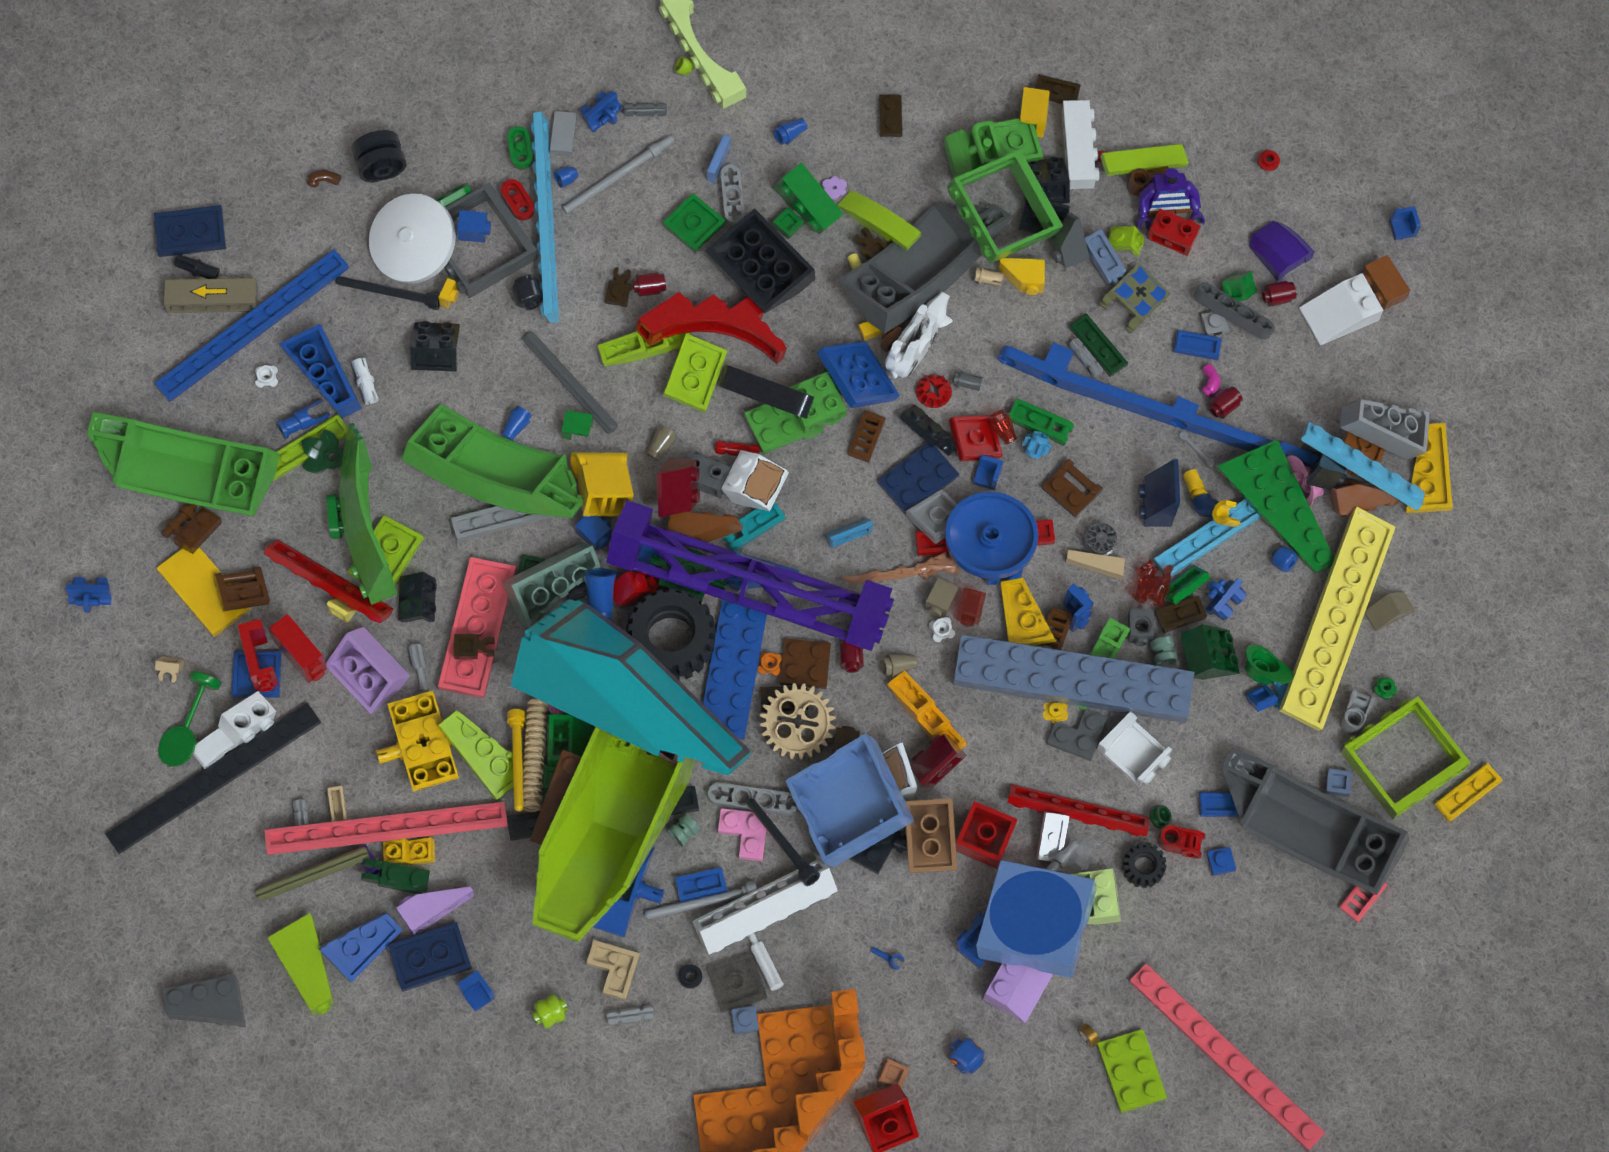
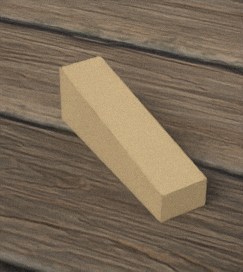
[1066,550,1125,580]
[327,786,349,847]

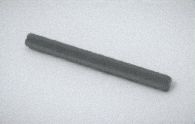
[523,332,618,434]

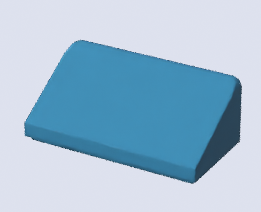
[824,517,873,548]

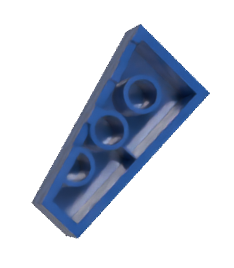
[279,324,362,418]

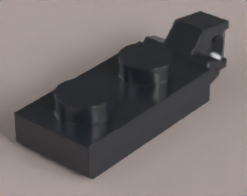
[900,405,956,456]

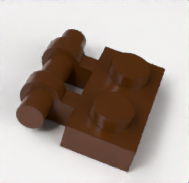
[161,504,222,554]

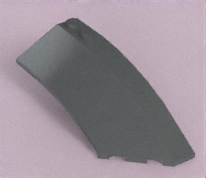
[838,202,1012,333]
[1222,747,1409,895]

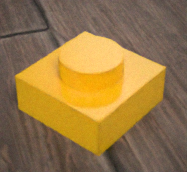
[439,278,459,309]

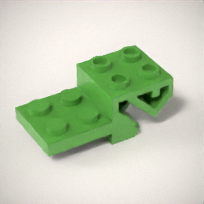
[943,118,1043,178]
[744,371,847,455]

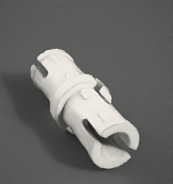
[352,358,379,405]

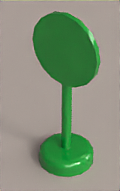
[158,671,222,767]

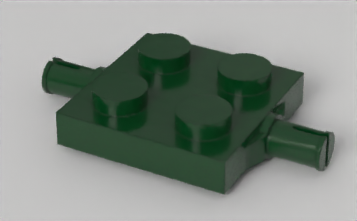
[650,546,727,603]

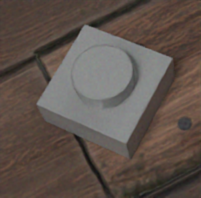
[1201,312,1229,336]

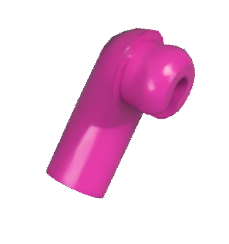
[1202,364,1221,396]

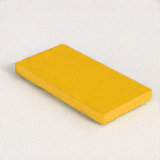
[156,547,251,637]

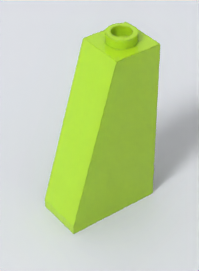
[268,913,334,1015]

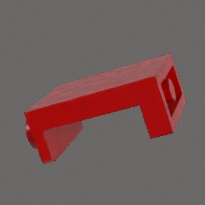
[238,619,279,692]

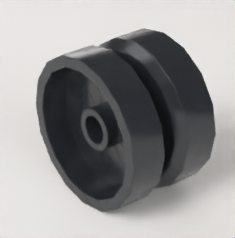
[351,130,407,183]

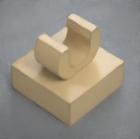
[155,656,185,683]

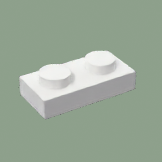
[1036,811,1069,862]

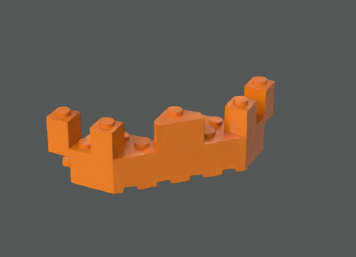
[693,989,866,1152]

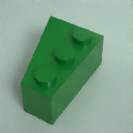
[772,162,844,234]

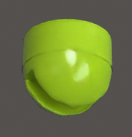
[674,56,693,76]

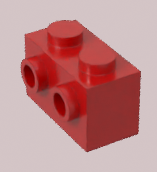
[1147,209,1201,256]

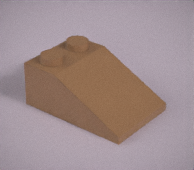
[905,798,957,873]

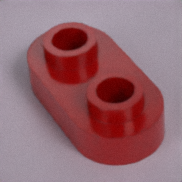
[501,179,534,221]

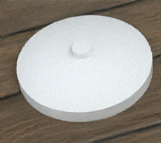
[369,194,456,283]

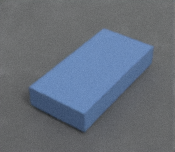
[707,135,731,183]

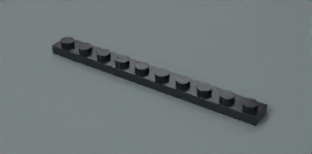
[105,703,321,854]

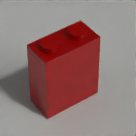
[269,614,327,684]

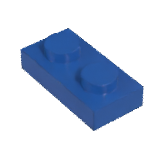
[675,867,727,902]

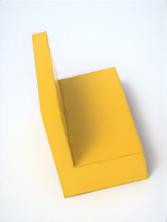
[1020,87,1050,138]

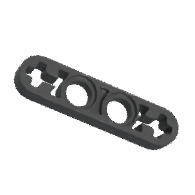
[1194,282,1275,340]

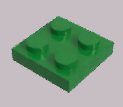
[663,193,726,253]

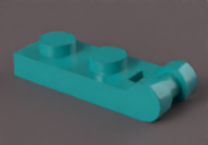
[722,502,786,552]

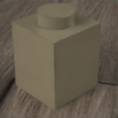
[925,578,959,618]

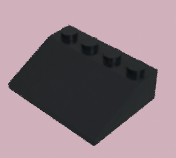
[704,208,815,314]

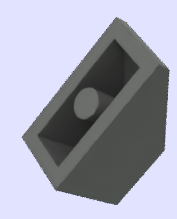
[1052,213,1090,268]

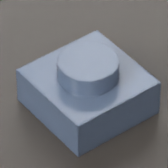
[1325,769,1352,797]
[732,1006,759,1034]

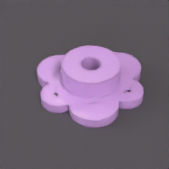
[822,176,847,200]

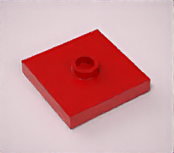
[949,415,1003,462]

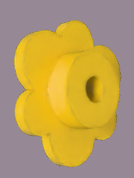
[1043,701,1068,724]

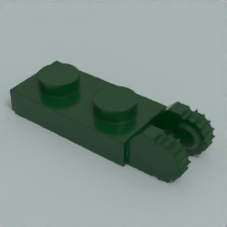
[361,859,430,894]

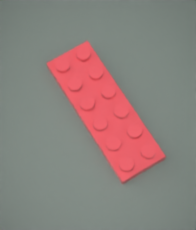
[438,557,516,699]

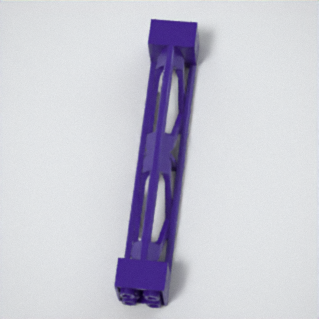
[606,500,894,651]

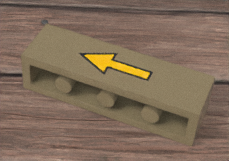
[164,276,259,313]

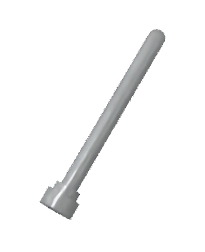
[644,880,757,919]

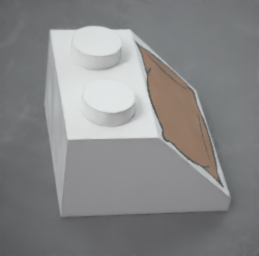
[721,450,789,511]
[882,743,917,801]

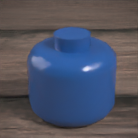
[1272,546,1298,572]

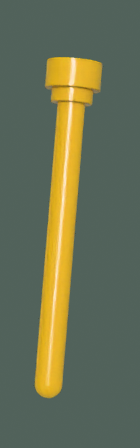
[507,709,526,811]

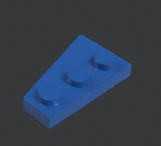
[317,912,402,983]

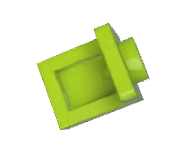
[1108,226,1144,256]

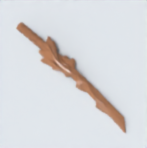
[841,552,961,584]

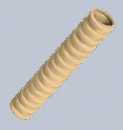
[523,699,548,812]

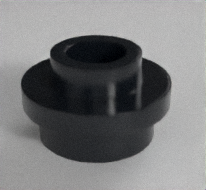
[678,964,702,989]

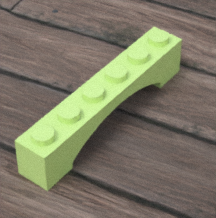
[658,0,746,109]

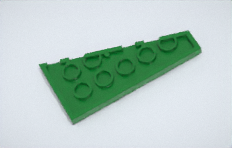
[1215,439,1334,573]

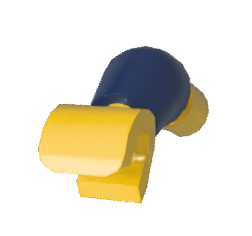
[1183,469,1241,527]

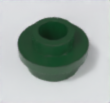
[1149,805,1172,829]

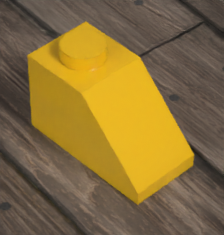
[998,258,1045,295]

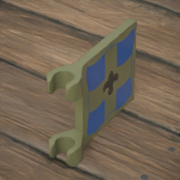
[1099,263,1171,333]

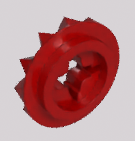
[916,373,952,408]

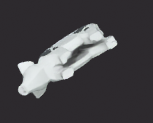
[885,291,953,379]

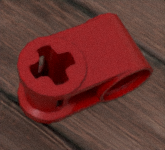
[1158,825,1206,859]

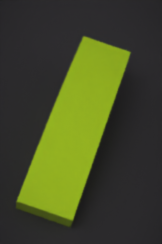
[837,190,921,251]
[598,332,691,367]

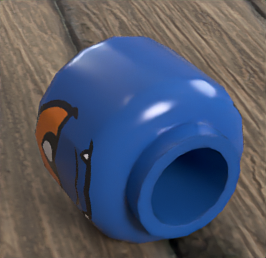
[949,1038,985,1074]

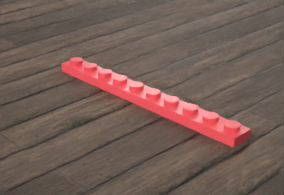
[265,802,507,855]
[1129,964,1325,1151]

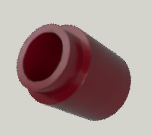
[632,272,666,297]
[1261,281,1297,307]
[1209,386,1243,419]
[840,640,864,673]

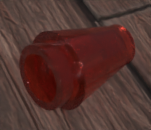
[988,409,1017,445]

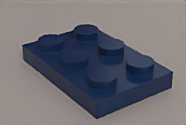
[154,205,226,257]
[877,443,960,516]
[387,922,472,992]

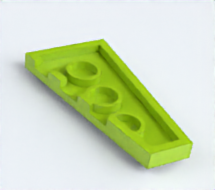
[437,710,524,800]

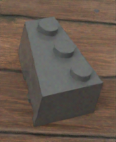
[162,975,246,1027]

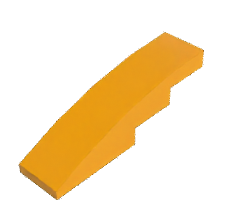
[887,670,967,749]

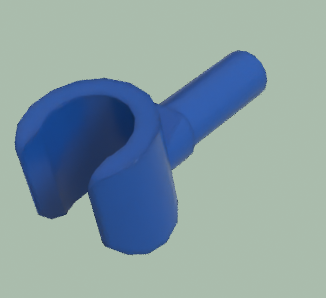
[871,947,905,970]

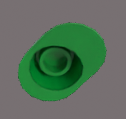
[1245,645,1294,685]

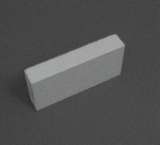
[550,111,577,155]

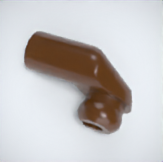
[307,169,341,188]

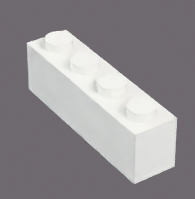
[1061,100,1099,189]

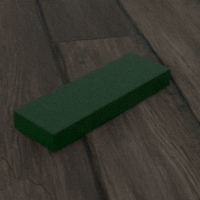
[1068,313,1128,377]

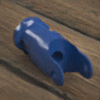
[276,400,331,439]

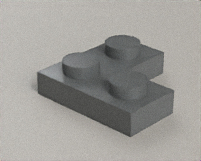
[1047,709,1107,761]

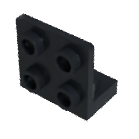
[1024,157,1070,204]
[410,321,460,372]

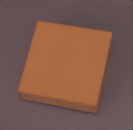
[878,1058,910,1088]

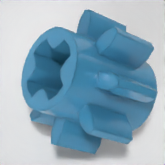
[1022,431,1052,459]

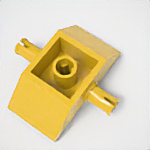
[376,691,459,792]

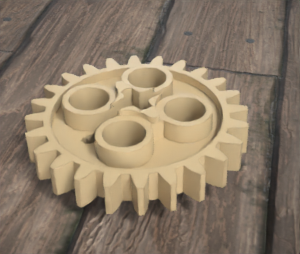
[759,683,836,760]

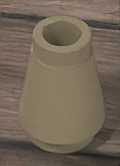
[646,425,677,461]
[881,654,917,677]

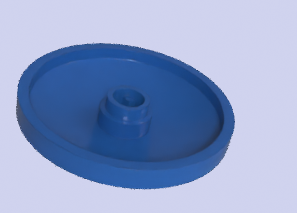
[945,492,1038,579]

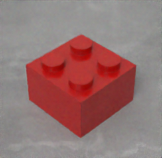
[956,801,1018,869]

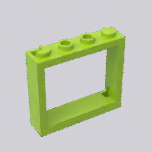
[1341,696,1471,820]

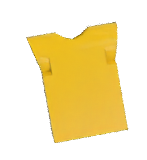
[570,452,634,516]

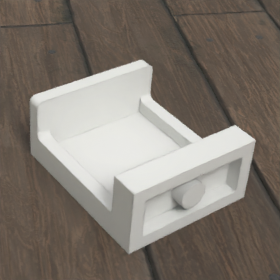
[1097,711,1172,787]

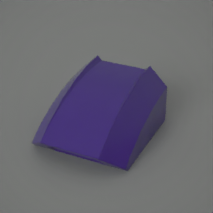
[1249,220,1315,281]

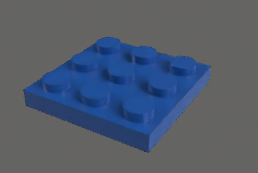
[817,341,900,408]

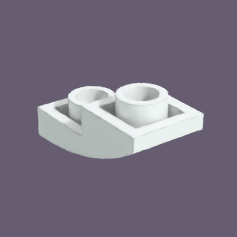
[193,728,244,769]

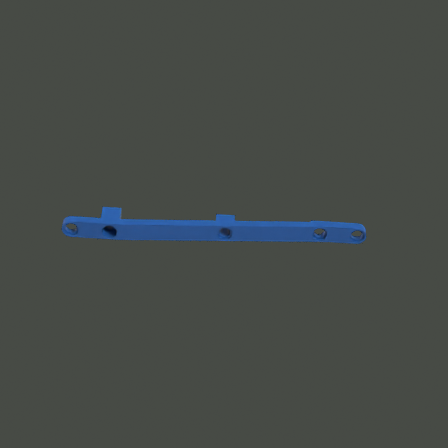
[998,342,1345,474]

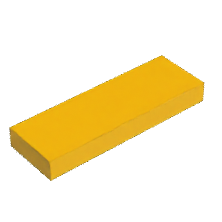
[1434,762,1503,823]

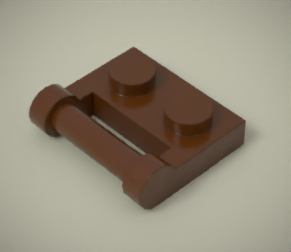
[1041,459,1103,518]
[214,567,270,612]

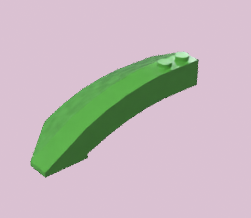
[402,404,583,518]
[87,412,280,517]
[339,423,397,605]

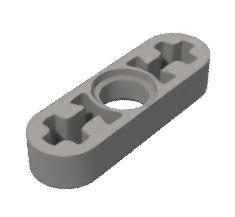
[721,165,745,226]

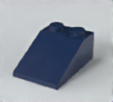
[1138,459,1180,527]

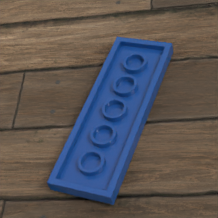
[703,599,767,740]

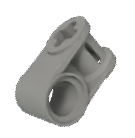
[1340,688,1376,735]

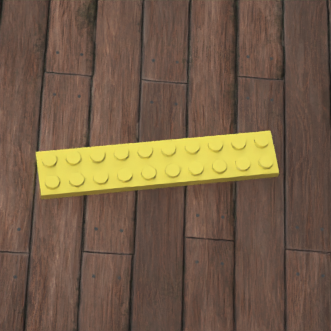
[1279,507,1396,731]

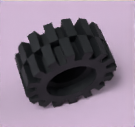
[1122,842,1167,888]

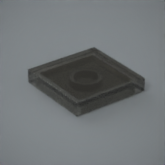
[706,953,767,1013]

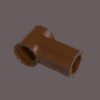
[1127,166,1169,196]

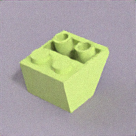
[1070,868,1121,924]

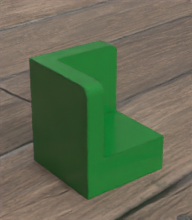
[1222,271,1257,301]
[561,410,594,440]

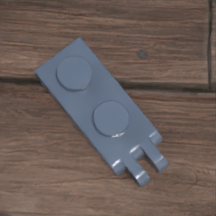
[1085,229,1127,287]

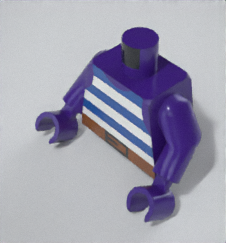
[1135,168,1205,230]

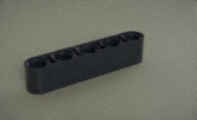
[719,365,814,419]

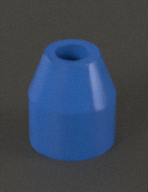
[554,167,578,188]

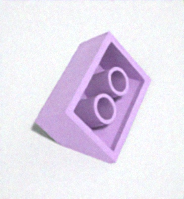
[326,627,410,714]
[983,963,1053,1023]

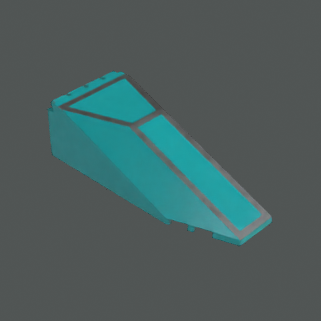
[510,599,751,776]

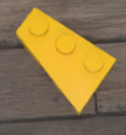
[1001,578,1056,646]

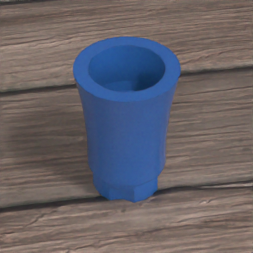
[584,568,616,619]

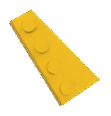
[1406,423,1453,513]

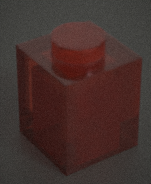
[956,588,986,627]

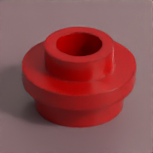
[1258,150,1280,171]

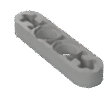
[708,783,799,816]

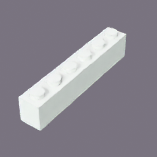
[692,858,838,954]

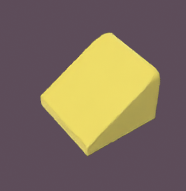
[327,599,357,623]

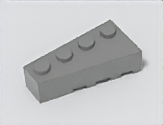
[1340,400,1430,460]

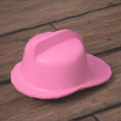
[1286,455,1324,506]

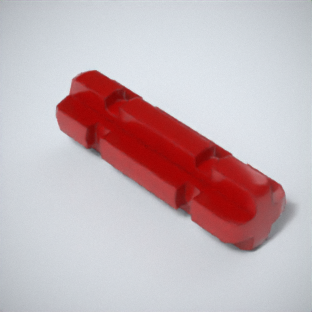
[715,440,760,456]

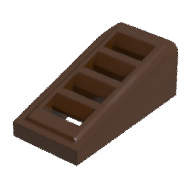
[848,410,886,463]
[1038,607,1073,650]

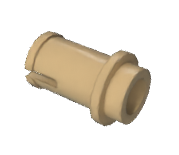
[974,267,1003,287]

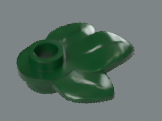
[302,430,343,474]

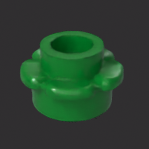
[1374,677,1397,699]

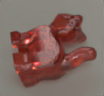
[1132,559,1173,607]

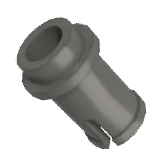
[953,370,983,391]

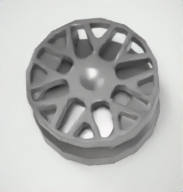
[1084,522,1117,556]

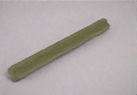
[255,847,370,902]

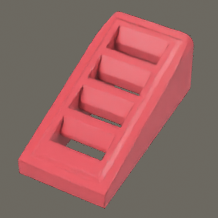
[1339,883,1387,922]

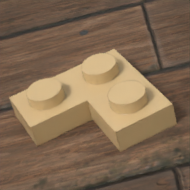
[587,940,640,1001]

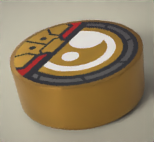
[1077,1023,1100,1048]

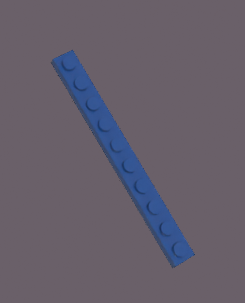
[155,249,349,402]

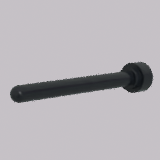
[335,276,440,310]
[747,798,820,886]

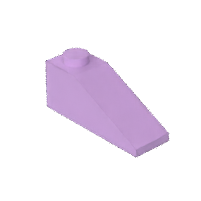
[396,887,474,936]

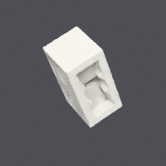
[218,691,276,746]

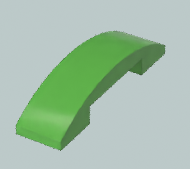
[1078,618,1130,710]

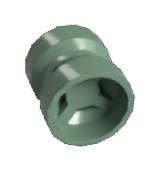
[1150,636,1178,666]
[667,813,700,847]

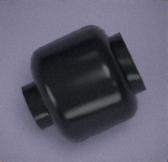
[511,275,543,311]

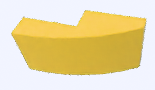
[383,837,435,865]

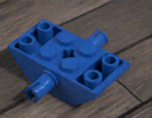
[592,847,665,938]

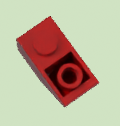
[613,572,666,606]

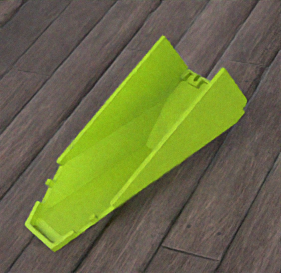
[532,727,696,943]

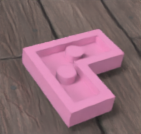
[718,808,768,862]

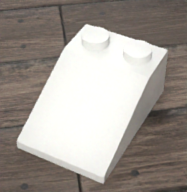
[1299,273,1384,345]

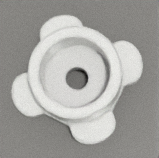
[255,365,278,388]
[929,617,955,642]

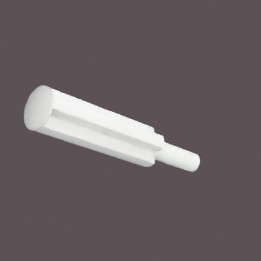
[748,933,784,991]

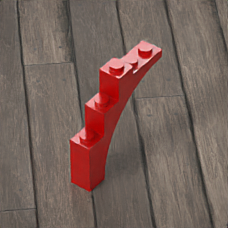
[636,292,787,364]

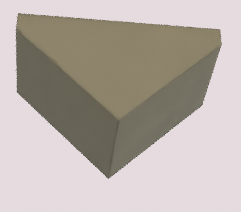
[1365,591,1415,631]

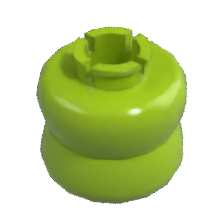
[531,994,569,1029]

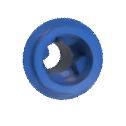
[773,118,807,145]
[501,406,532,441]

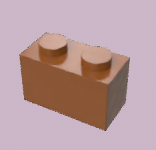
[1362,255,1411,310]

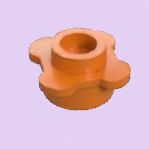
[758,652,782,676]

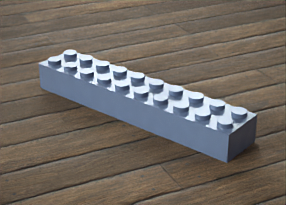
[954,635,1194,723]

